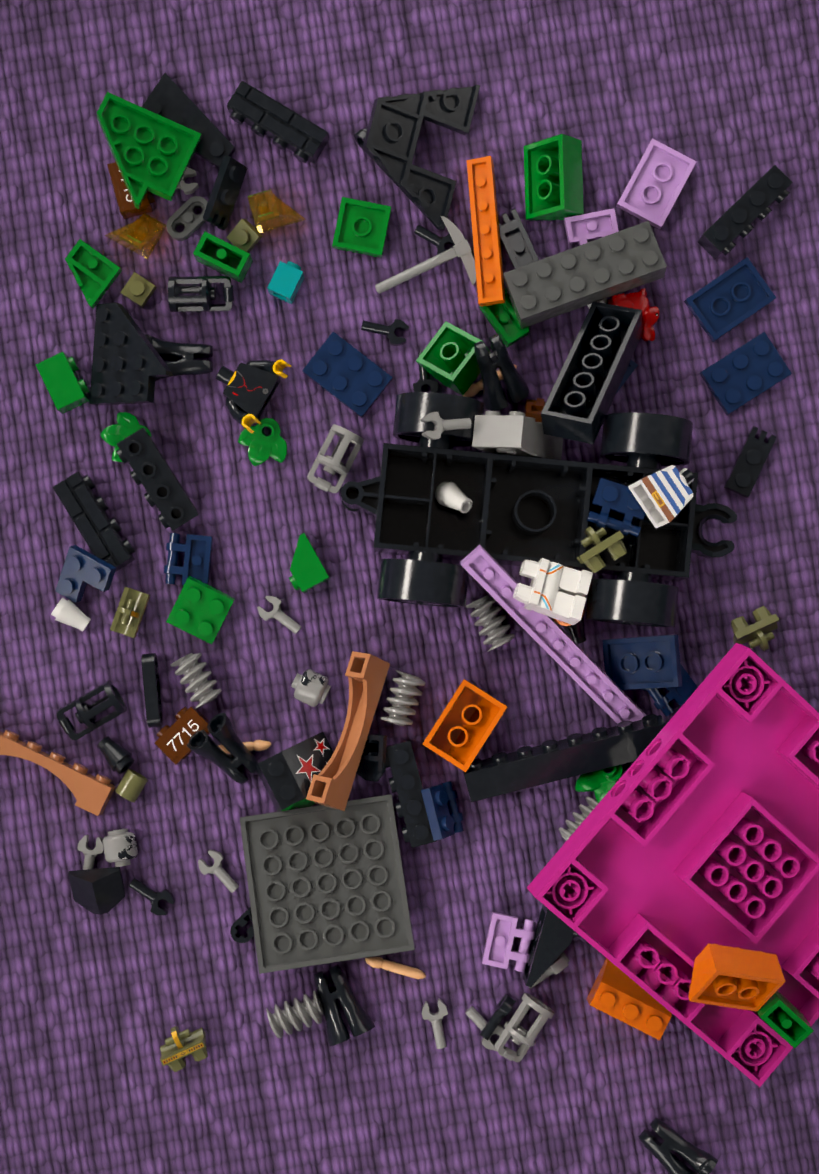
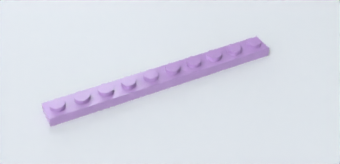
[460,545,646,724]

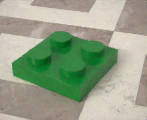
[332,197,391,258]
[166,576,235,645]

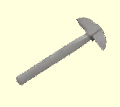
[375,216,476,294]

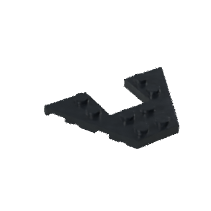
[362,85,480,231]

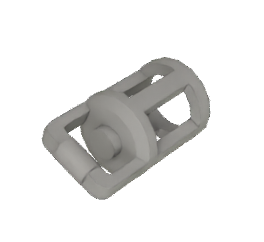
[307,424,364,494]
[494,992,555,1062]

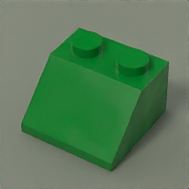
[416,321,490,396]

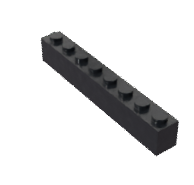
[463,714,666,802]

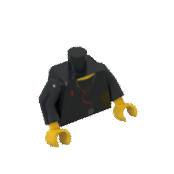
[216,359,291,433]

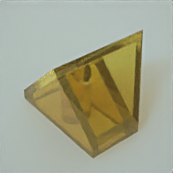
[247,189,306,233]
[104,213,166,259]

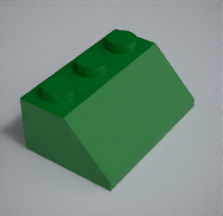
[524,134,584,221]

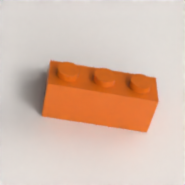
[422,679,507,772]
[688,943,786,1012]
[587,958,672,1040]

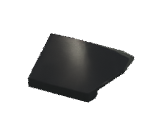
[356,734,387,782]
[68,867,125,915]

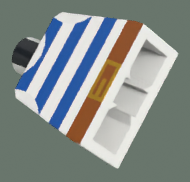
[628,465,694,528]

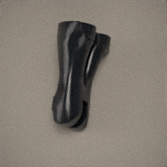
[144,334,213,381]
[474,334,529,411]
[187,712,258,785]
[313,964,375,1046]
[638,1118,718,1174]

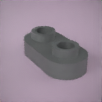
[166,196,208,241]

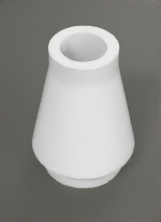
[435,482,472,513]
[51,598,91,632]

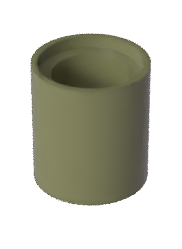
[115,769,148,803]

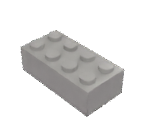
[472,411,563,460]

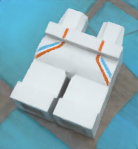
[513,558,593,625]

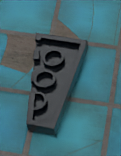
[142,73,235,169]

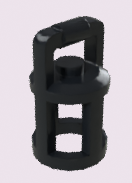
[168,276,234,312]
[56,680,127,740]

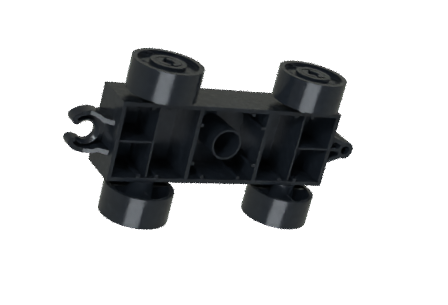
[341,392,737,627]

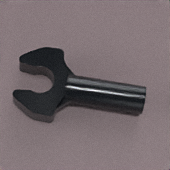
[414,225,455,260]
[361,319,409,346]
[413,352,438,393]
[129,878,175,915]
[480,994,516,1040]

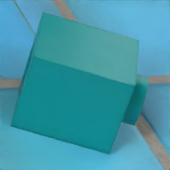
[267,261,305,304]

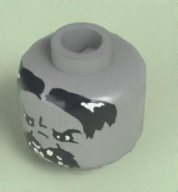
[291,669,331,707]
[102,828,138,867]

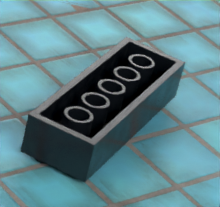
[541,301,643,445]

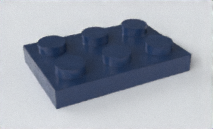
[684,257,776,342]
[699,331,792,415]
[302,332,393,418]
[602,634,682,690]

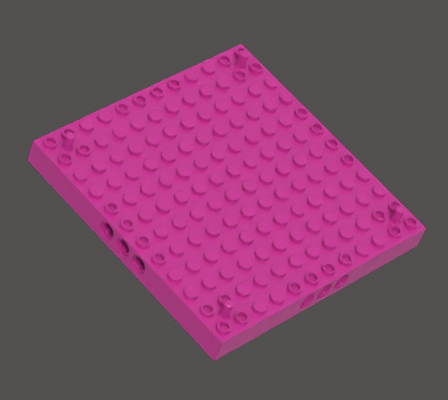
[527,643,819,1087]

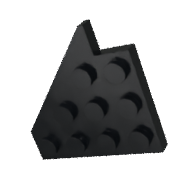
[89,302,173,405]

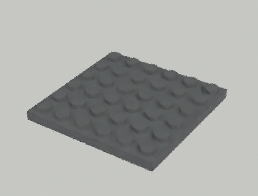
[240,794,415,974]

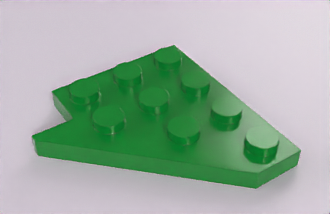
[97,92,201,209]

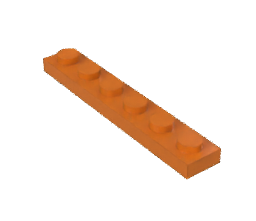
[466,156,505,307]

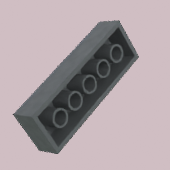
[503,221,667,329]

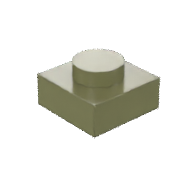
[226,218,263,253]
[120,272,157,308]

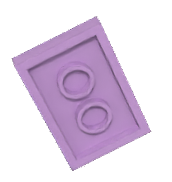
[616,138,697,229]

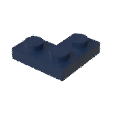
[55,545,116,603]

